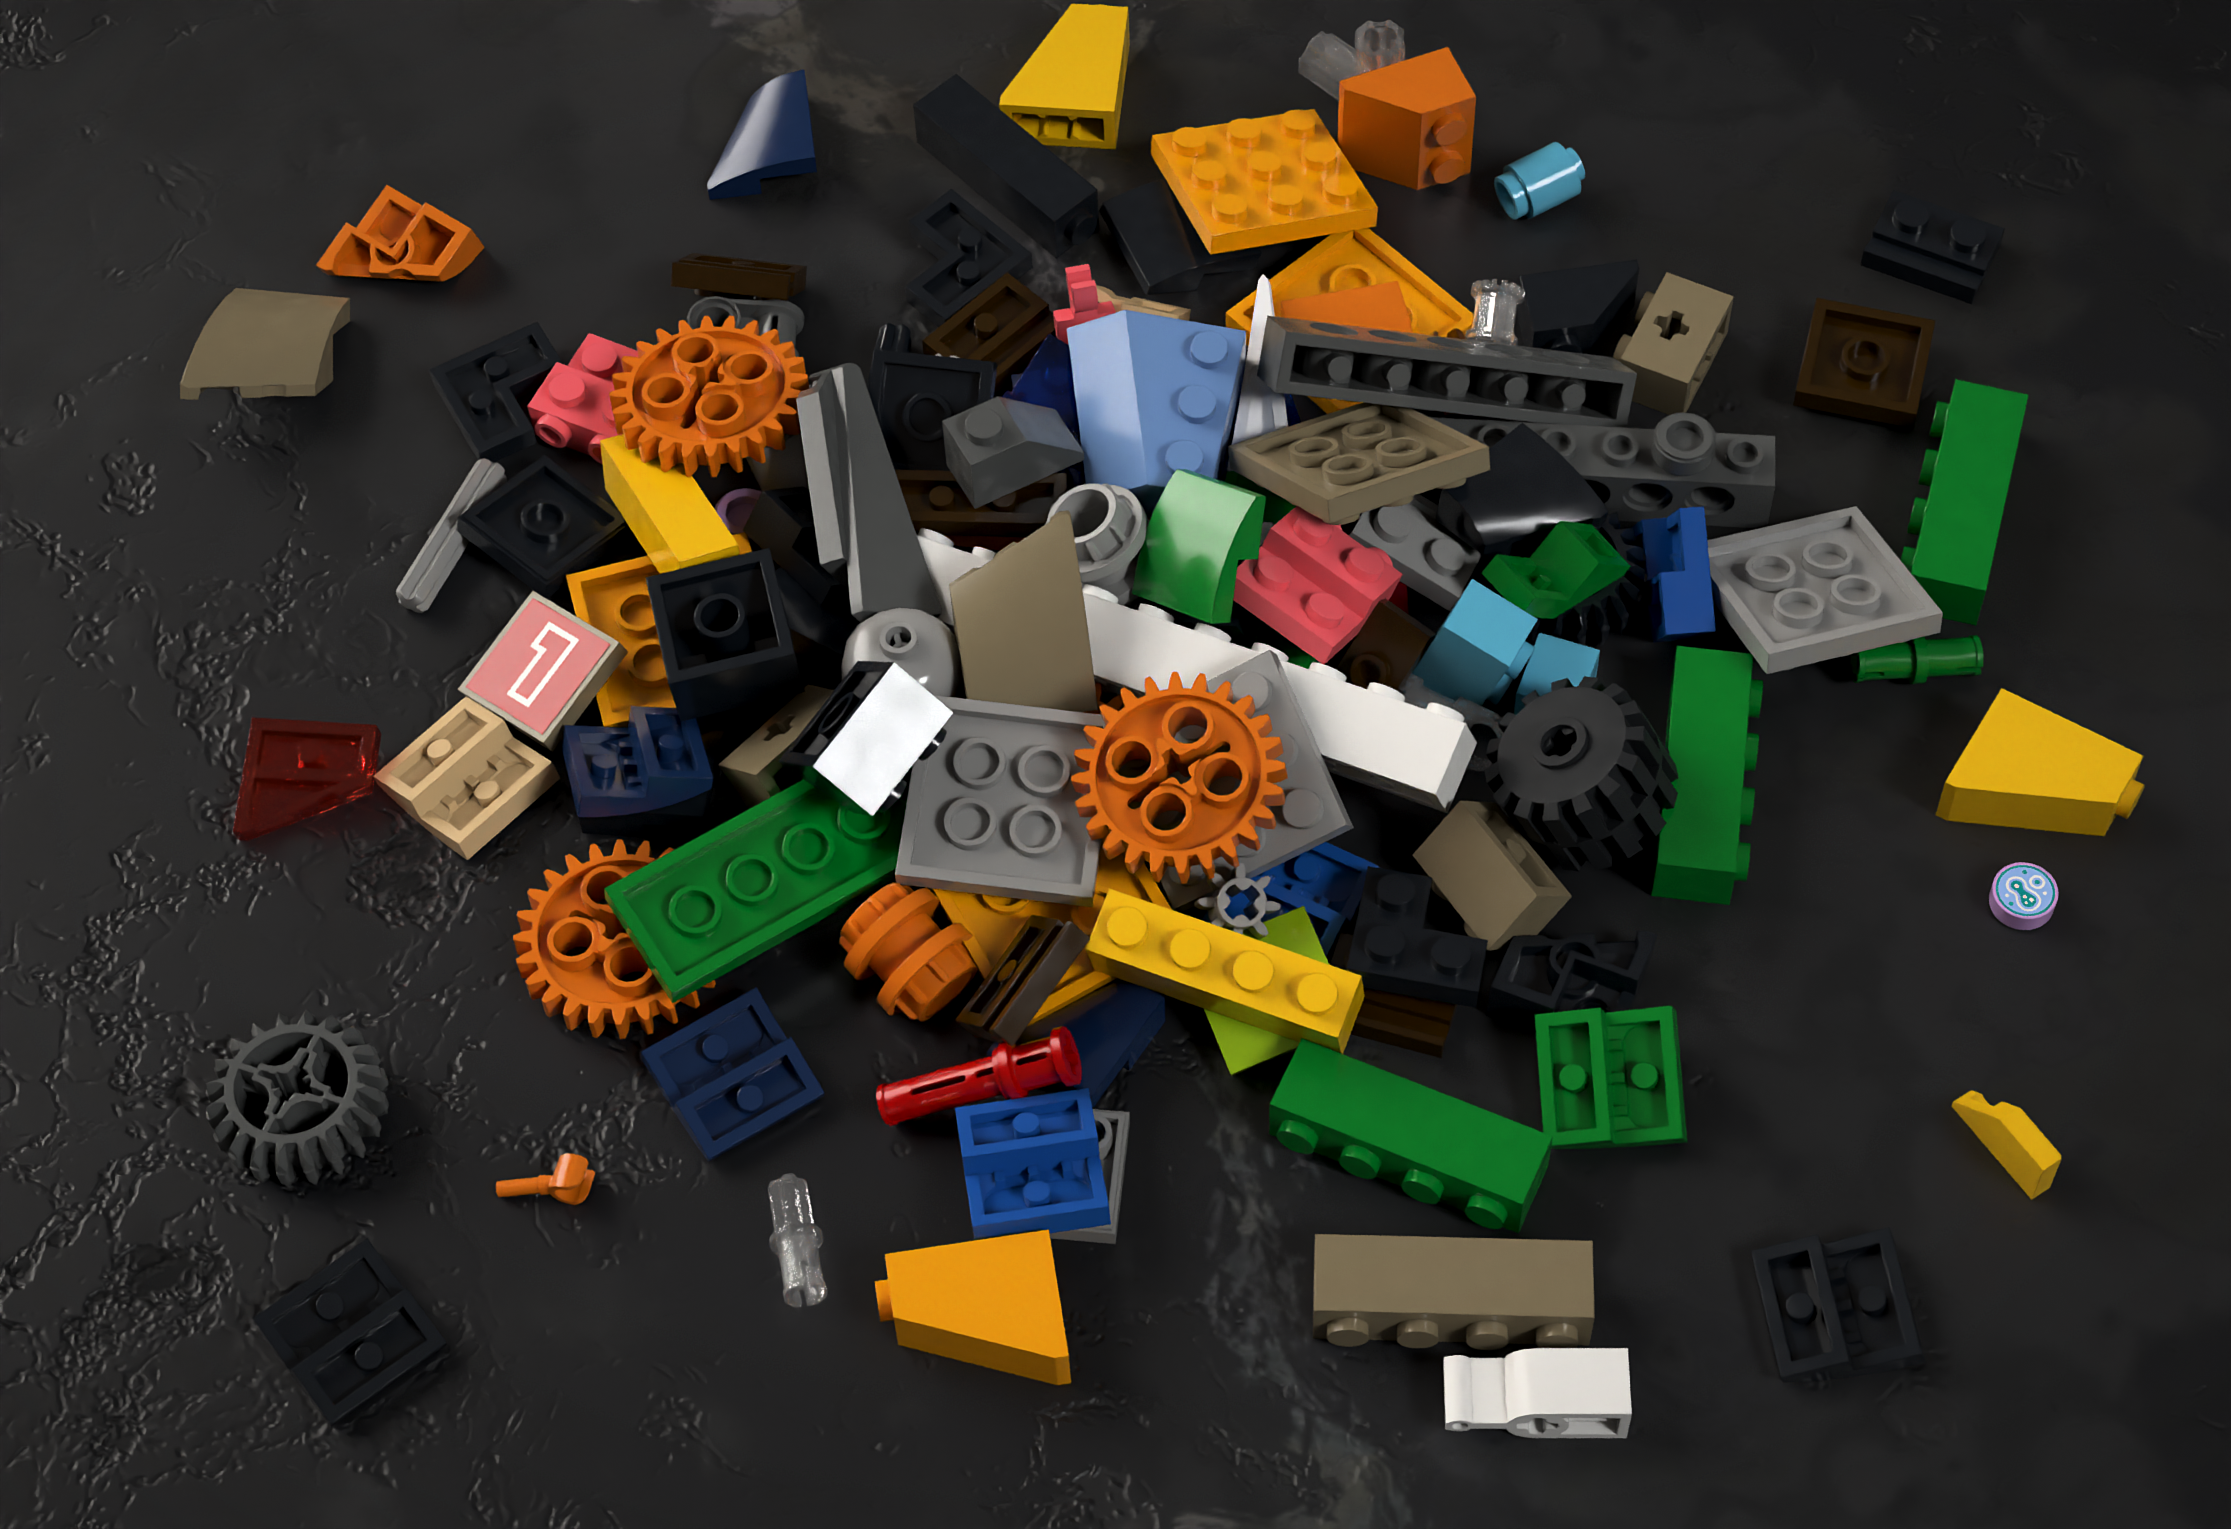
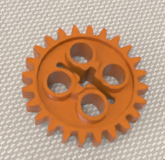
[609,316,809,477]
[1071,672,1288,884]
[513,839,716,1039]

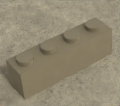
[1313,1234,1595,1350]

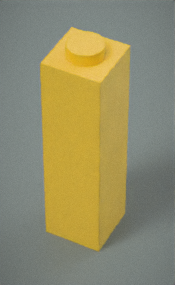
[600,434,739,574]

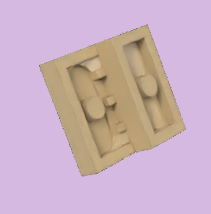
[373,696,561,860]

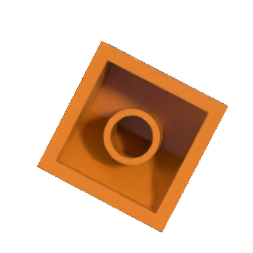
[1337,47,1476,190]

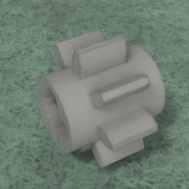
[1194,863,1280,939]

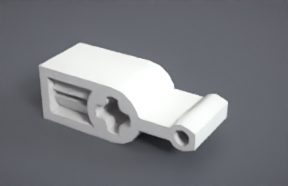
[1443,1348,1632,1438]

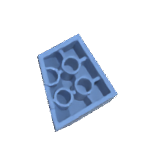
[1067,310,1246,517]

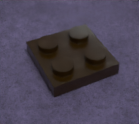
[1793,297,1936,429]

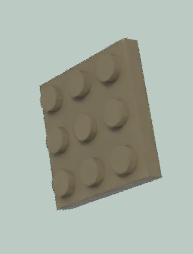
[1228,403,1491,525]

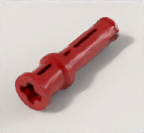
[876,1026,1082,1126]

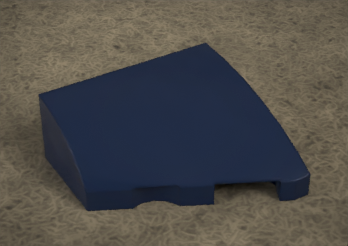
[707,69,817,200]
[987,982,1165,1109]

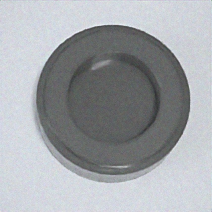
[1652,413,1716,476]

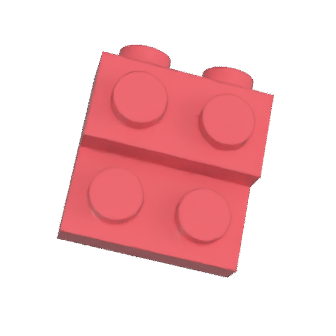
[527,333,639,465]
[1233,506,1403,665]

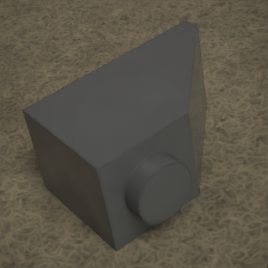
[942,396,1084,509]

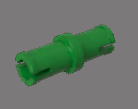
[1849,635,1984,684]

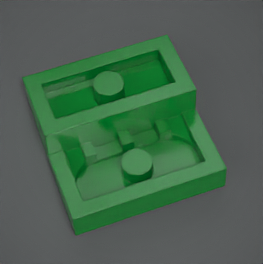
[1132,469,1266,624]
[1535,1006,1687,1149]

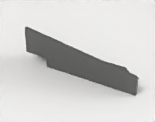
[796,363,942,623]

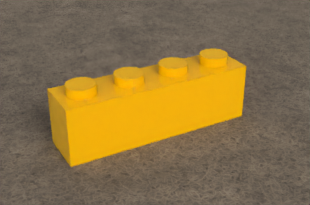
[1085,888,1365,1054]

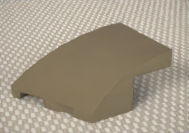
[180,288,350,400]
[949,510,1098,712]

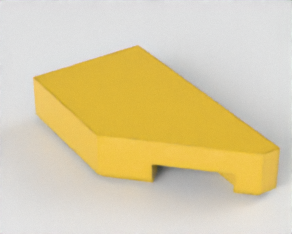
[1952,1090,2062,1200]

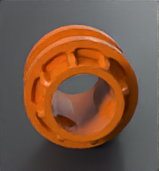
[839,882,978,1022]

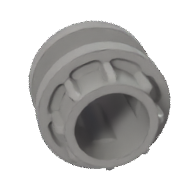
[1045,483,1150,608]

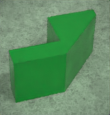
[1482,520,1631,619]

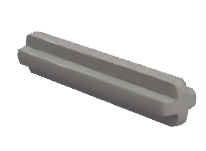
[396,458,507,613]

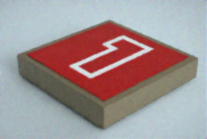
[457,591,628,752]

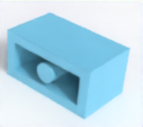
[1408,579,1538,719]

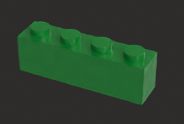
[1901,379,2028,626]
[1651,646,1763,905]
[1269,1038,1553,1233]

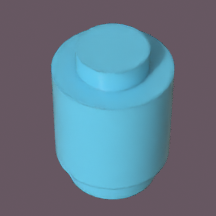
[1494,142,1585,220]

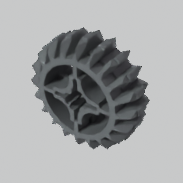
[206,1010,389,1188]

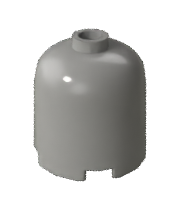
[841,608,966,699]

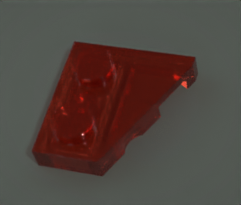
[233,717,382,841]

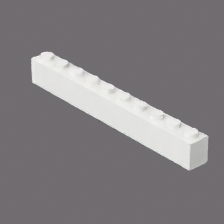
[917,528,1477,813]

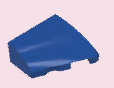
[1631,506,1716,643]

